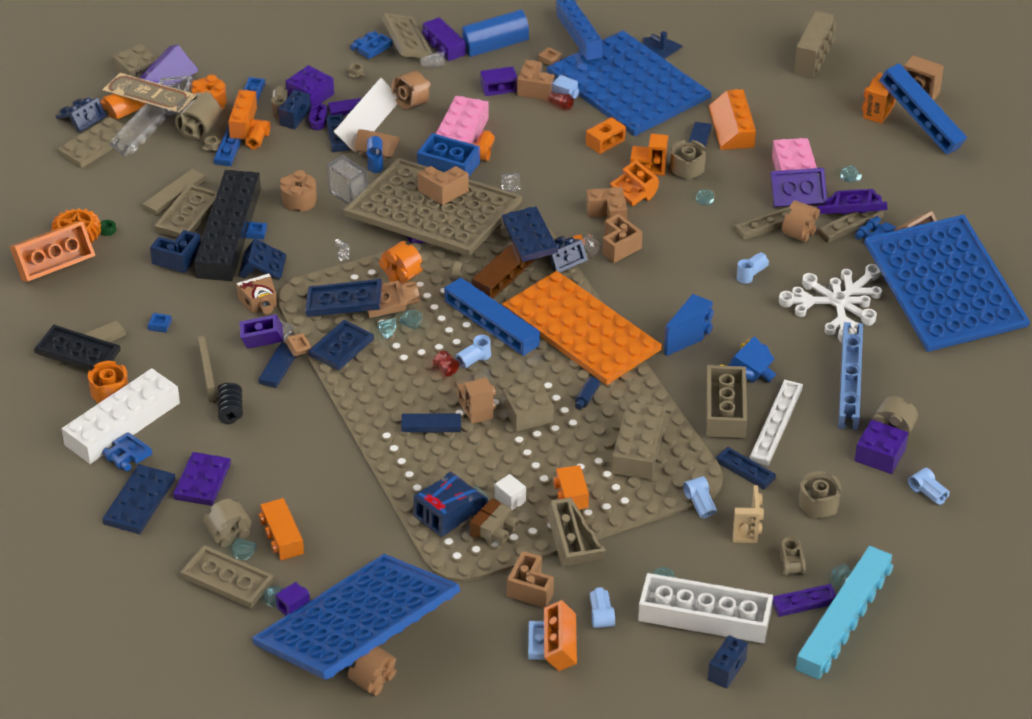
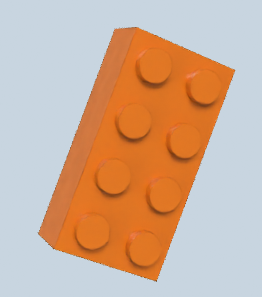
[9,221,96,281]

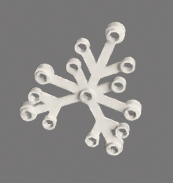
[779,264,882,343]

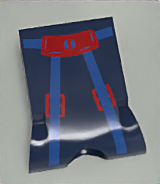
[414,471,488,537]

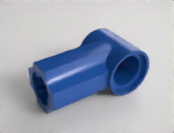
[367,136,383,173]

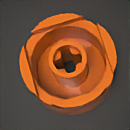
[191,75,227,110]
[378,241,423,284]
[88,361,129,404]

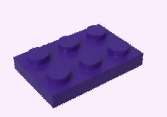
[770,168,827,208]
[173,452,231,506]

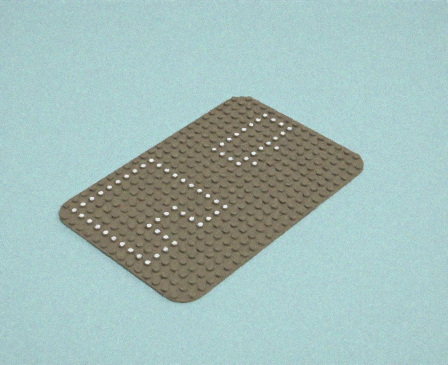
[278,222,724,582]

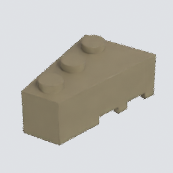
[546,497,606,567]

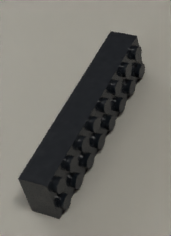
[195,170,261,281]

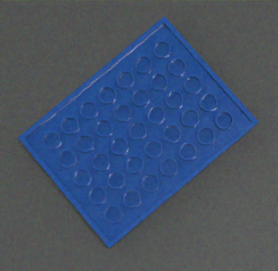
[547,30,711,137]
[864,215,1030,352]
[252,554,461,680]

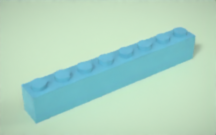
[796,546,893,680]

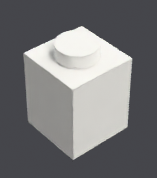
[495,474,526,510]

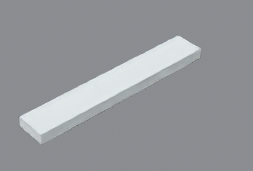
[750,380,803,466]

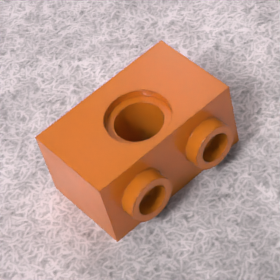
[586,117,626,154]

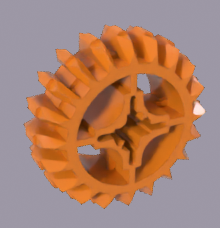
[51,208,101,244]

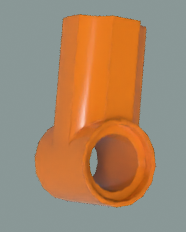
[245,119,270,150]
[472,130,495,161]

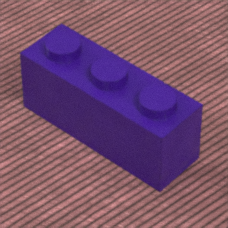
[422,17,465,61]

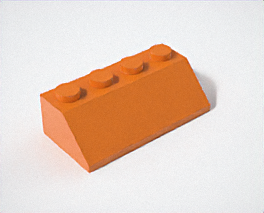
[709,89,756,150]

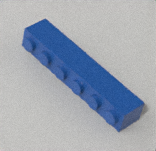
[556,0,603,61]
[879,63,968,155]
[444,277,540,356]

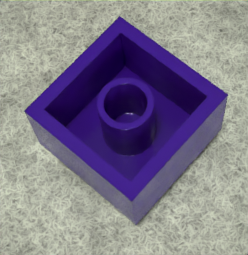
[285,65,334,108]
[855,420,909,474]

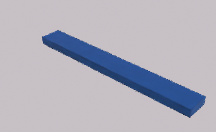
[214,77,266,166]

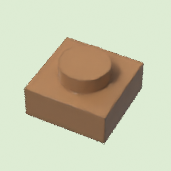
[538,47,562,66]
[285,333,312,356]

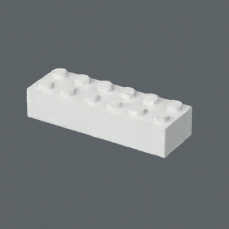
[62,368,180,464]
[638,573,773,643]

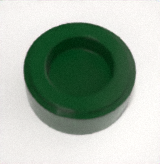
[100,220,117,236]

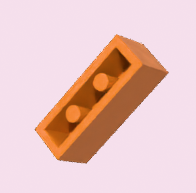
[229,90,257,139]
[258,498,304,561]
[544,600,577,671]

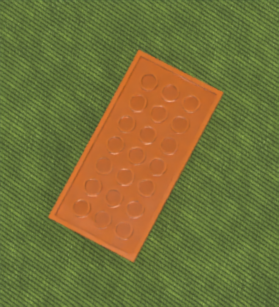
[502,271,662,385]

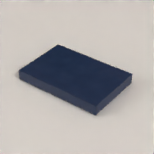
[308,320,374,371]

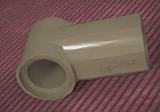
[271,86,288,118]

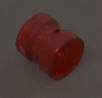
[433,350,460,377]

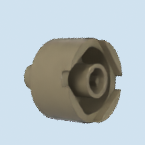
[670,140,706,181]
[872,396,918,436]
[798,471,841,519]
[203,499,251,548]

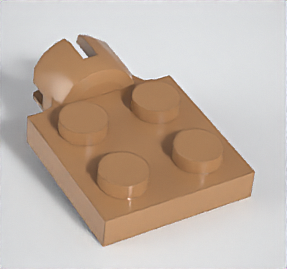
[368,280,420,318]

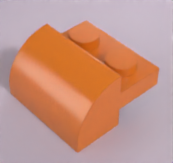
[100,93,146,119]
[610,160,659,206]

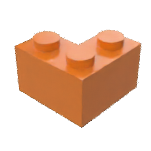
[630,134,668,176]

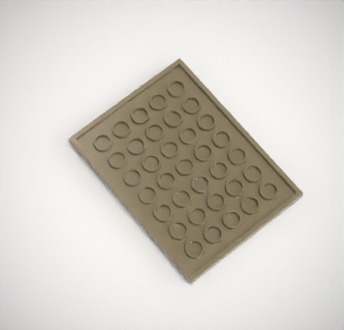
[344,158,522,256]

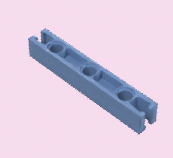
[838,322,863,430]

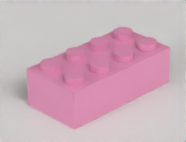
[436,96,488,144]

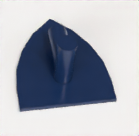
[643,31,683,59]

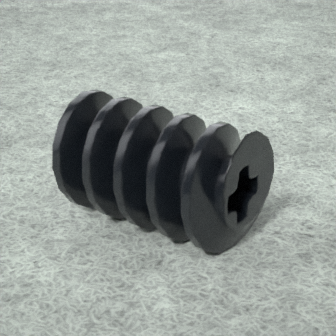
[217,383,243,425]

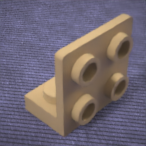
[732,485,764,543]

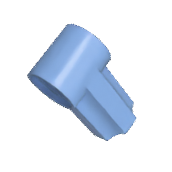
[736,252,769,284]
[455,335,491,369]
[908,468,950,505]
[683,476,717,519]
[590,588,615,628]

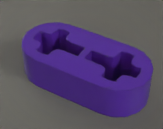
[309,104,327,130]

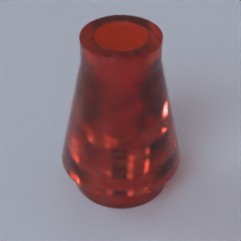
[548,92,574,110]

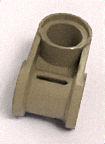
[780,536,806,576]

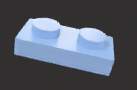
[528,621,546,660]

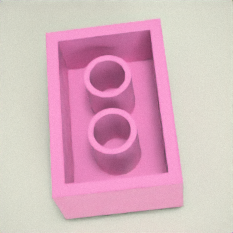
[772,138,817,171]

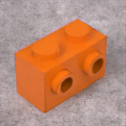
[553,465,589,509]

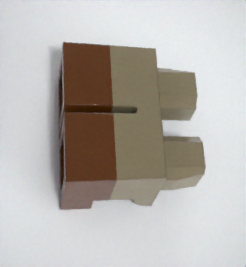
[470,498,519,545]

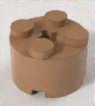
[392,70,430,109]
[280,170,317,212]
[782,200,820,242]
[348,646,396,696]

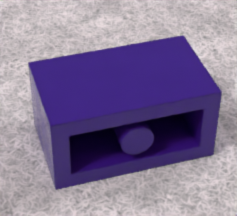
[480,66,518,96]
[240,314,284,349]

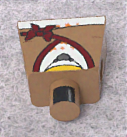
[236,273,277,314]

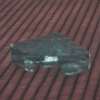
[378,317,397,339]

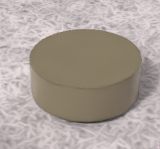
[451,261,464,280]

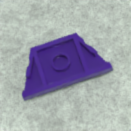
[818,189,888,214]

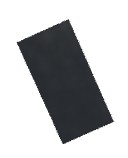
[34,324,121,371]

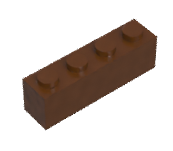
[471,243,534,299]

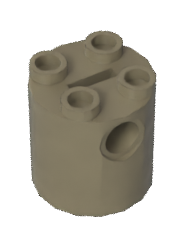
[175,92,222,141]

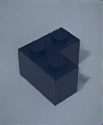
[150,230,201,273]

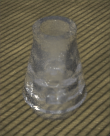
[420,51,446,68]

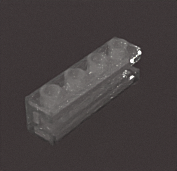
[109,103,168,158]

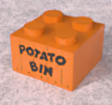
[862,72,895,124]

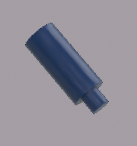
[575,377,600,410]

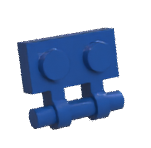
[350,31,393,59]
[854,216,897,245]
[102,432,153,471]

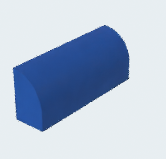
[462,9,529,57]

